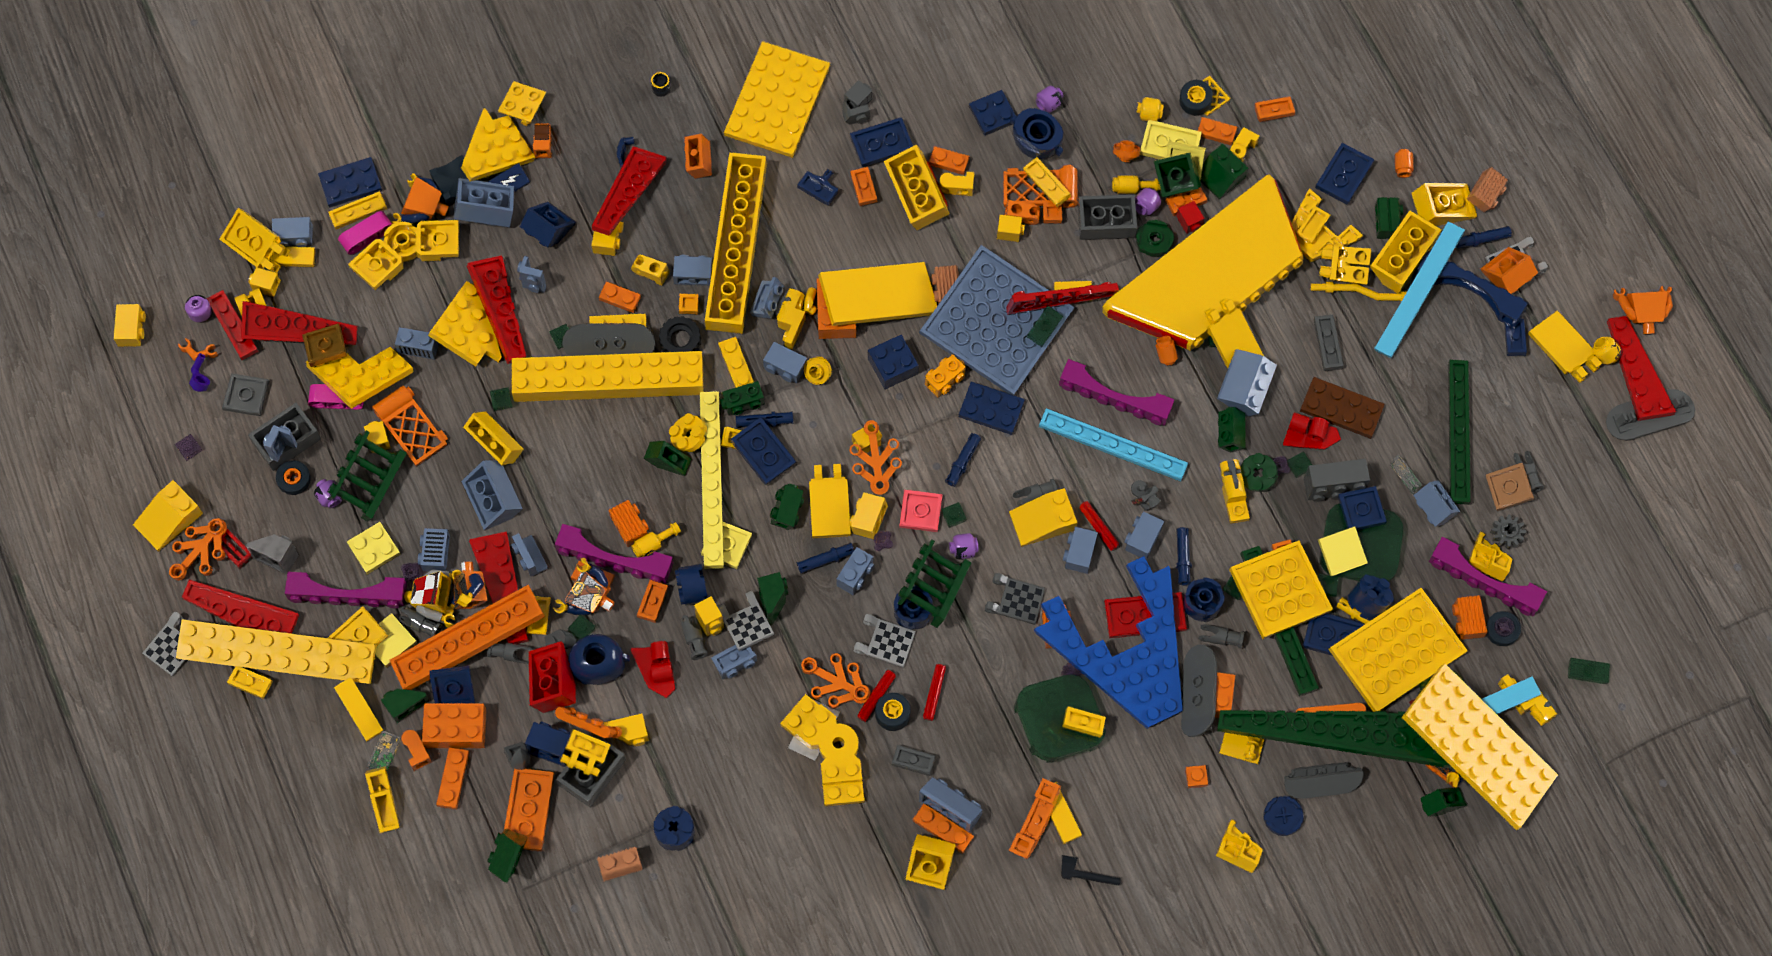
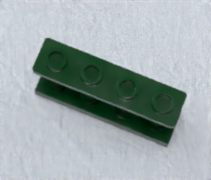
[327,430,407,522]
[897,539,972,628]

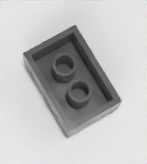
[1077,194,1137,240]
[248,403,321,471]
[1303,459,1370,502]
[556,733,626,808]

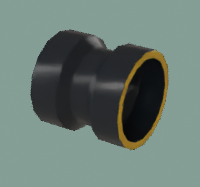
[651,72,670,97]

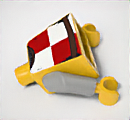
[404,570,461,628]

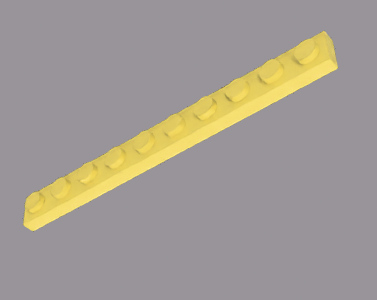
[700,391,724,569]

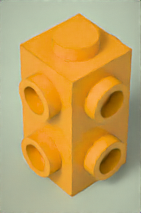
[925,354,966,398]

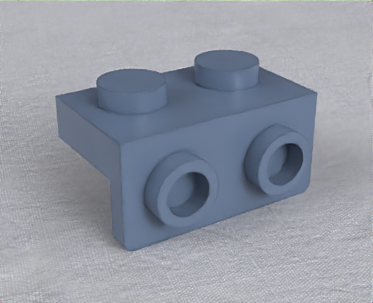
[517,256,546,293]
[750,277,784,319]
[263,425,298,462]
[511,533,548,576]
[711,645,757,679]

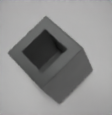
[844,80,872,109]

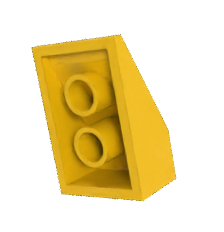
[1411,183,1477,226]
[133,480,203,552]
[1009,488,1077,547]

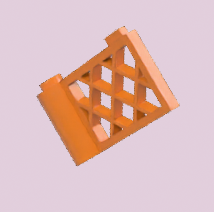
[1004,165,1078,208]
[372,385,448,466]

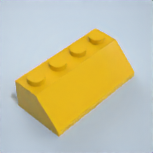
[1370,211,1442,293]

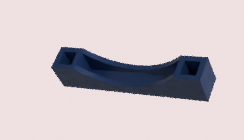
[1415,251,1528,329]

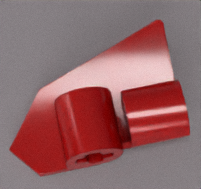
[1283,412,1341,450]
[630,641,675,698]

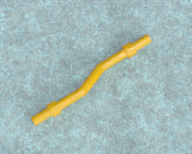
[1310,282,1407,303]

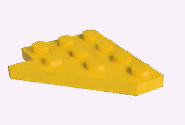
[461,108,535,182]
[428,281,502,367]

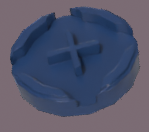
[1263,796,1304,836]

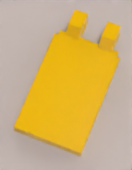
[219,208,290,273]
[1204,298,1264,369]
[1528,311,1602,383]
[809,464,851,539]

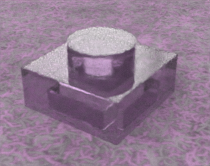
[174,434,203,461]

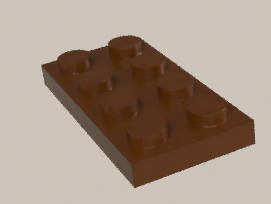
[1300,377,1385,439]

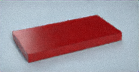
[1104,592,1187,639]

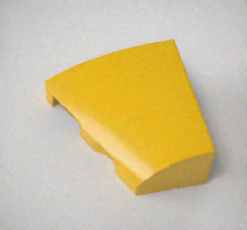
[1468,531,1512,582]
[1216,819,1263,873]

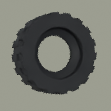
[659,316,701,352]

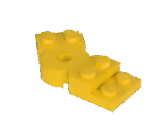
[348,220,459,290]
[780,694,864,806]

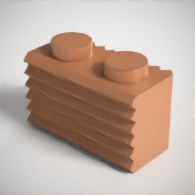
[1467,167,1508,212]
[931,265,959,305]
[597,847,643,881]

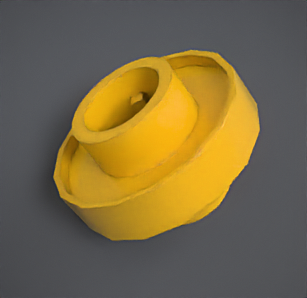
[804,356,832,385]

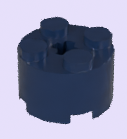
[675,564,708,606]
[1348,574,1394,620]
[1183,577,1225,622]
[894,586,933,630]
[653,806,695,851]

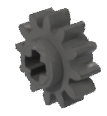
[1490,514,1526,549]

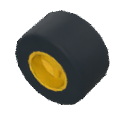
[1179,79,1213,116]
[875,693,911,731]

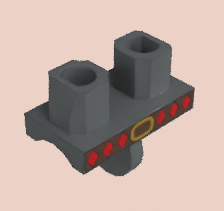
[1131,480,1161,511]

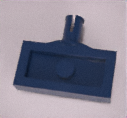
[797,169,838,206]

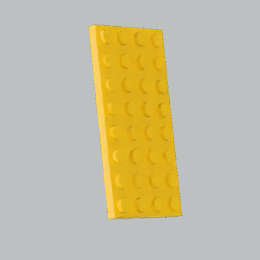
[1402,664,1558,830]

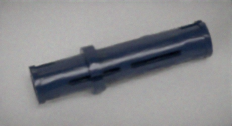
[1456,226,1512,249]
[736,411,794,428]
[945,433,981,487]
[1176,527,1192,586]
[796,542,854,574]

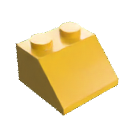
[905,834,956,890]

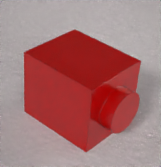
[1176,201,1205,234]

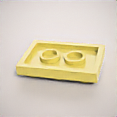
[1140,120,1202,159]

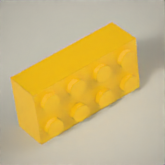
[884,145,950,230]

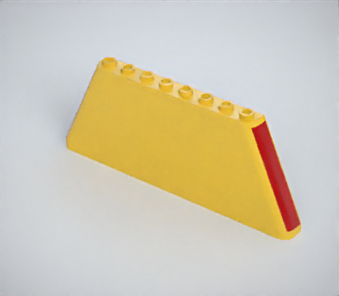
[1102,175,1303,351]

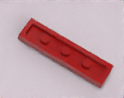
[206,290,259,360]

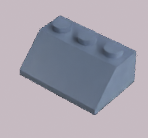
[454,178,514,227]
[1217,349,1277,417]
[462,460,523,530]
[919,777,983,833]

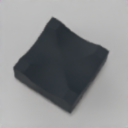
[429,155,477,206]

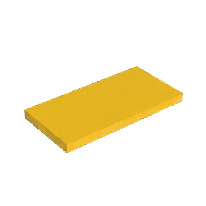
[818,262,937,326]

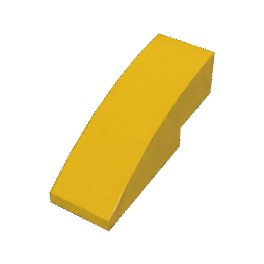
[334,677,384,742]
[365,766,400,833]

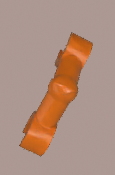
[178,338,218,361]

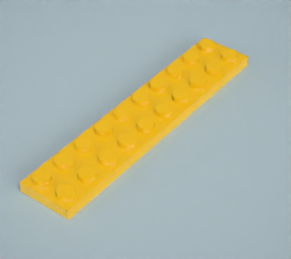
[176,619,376,684]

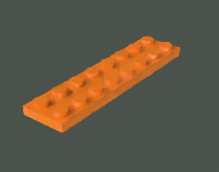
[390,585,545,690]

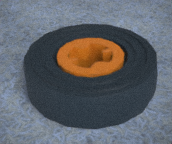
[275,461,311,495]

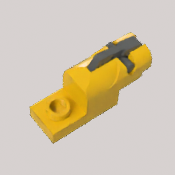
[774,288,806,350]
[1220,459,1250,524]
[1498,674,1557,726]

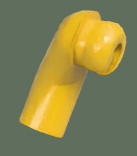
[803,287,817,315]

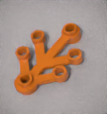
[849,420,902,495]
[169,518,227,581]
[801,653,871,709]

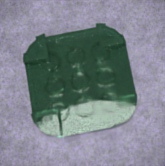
[1319,503,1403,582]
[1014,675,1106,763]

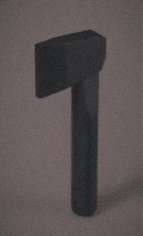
[1061,855,1121,886]

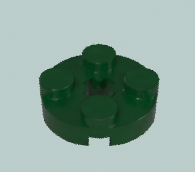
[1136,220,1174,257]
[1240,453,1278,492]

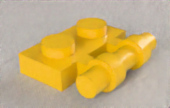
[560,729,610,777]

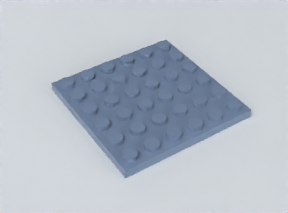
[919,245,1074,395]

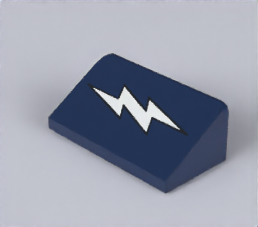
[488,163,530,192]

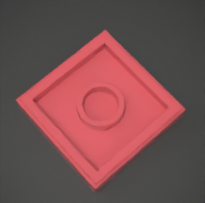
[899,490,942,532]

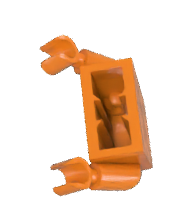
[1613,286,1673,334]

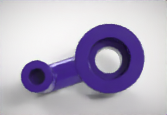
[189,353,210,392]

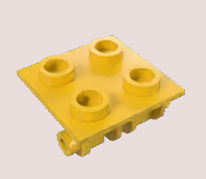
[498,81,546,126]
[1219,733,1264,765]

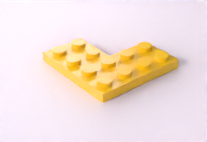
[306,347,413,409]

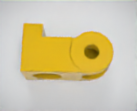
[1230,127,1259,162]
[939,172,974,196]
[631,255,670,286]

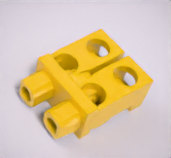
[1319,246,1371,286]

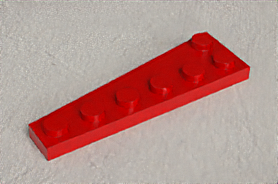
[592,146,667,236]
[467,255,526,364]
[1006,282,1119,315]
[241,301,357,345]
[1607,316,1676,421]
[469,531,528,644]
[182,580,299,634]

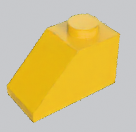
[604,713,649,746]

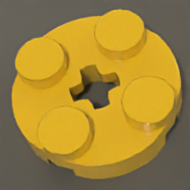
[669,413,707,452]

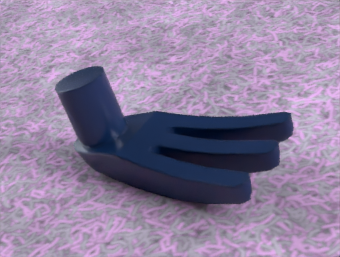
[617,137,635,167]

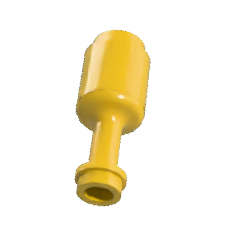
[1112,175,1161,194]
[631,522,681,557]

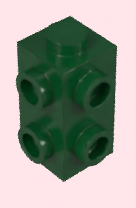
[720,381,765,416]
[1218,407,1246,453]
[770,484,804,530]

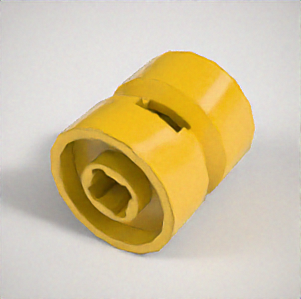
[234,288,267,316]

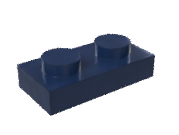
[1504,319,1527,356]

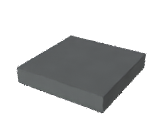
[222,373,269,416]

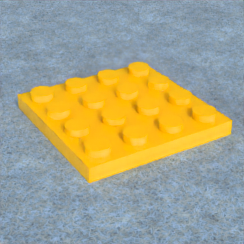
[1229,540,1333,639]

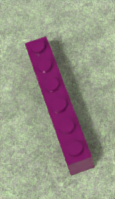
[1059,359,1175,426]
[555,524,674,584]
[1429,537,1547,617]
[285,572,407,608]

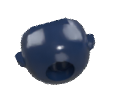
[1010,108,1064,159]
[569,634,630,685]

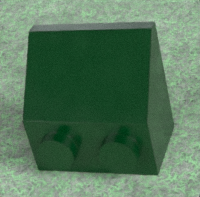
[1200,143,1248,200]
[1154,152,1201,197]
[757,572,789,626]
[487,828,528,883]

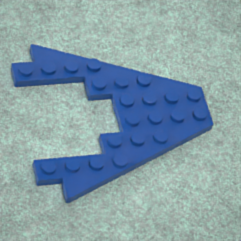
[1034,556,1183,729]

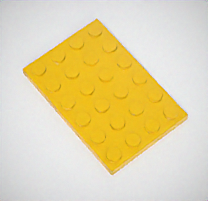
[724,41,830,158]
[1328,588,1468,712]

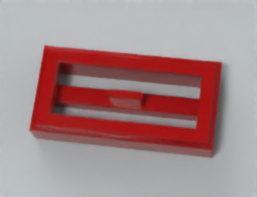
[213,529,253,569]

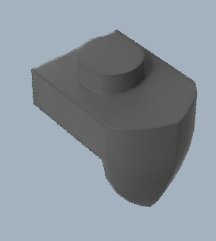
[843,101,870,125]
[544,629,577,650]
[504,742,530,770]

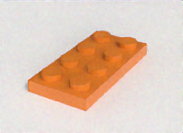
[504,769,555,852]

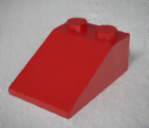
[528,641,576,713]

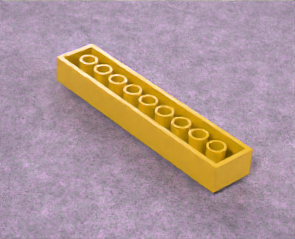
[705,152,767,334]
[512,351,704,402]

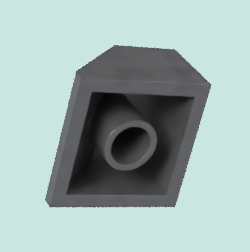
[246,534,298,575]

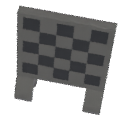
[985,573,1045,625]

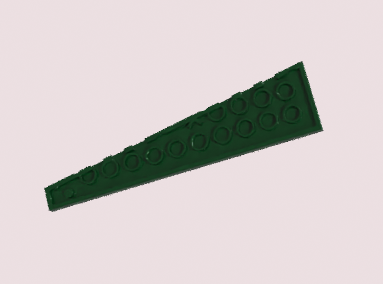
[1217,710,1454,769]

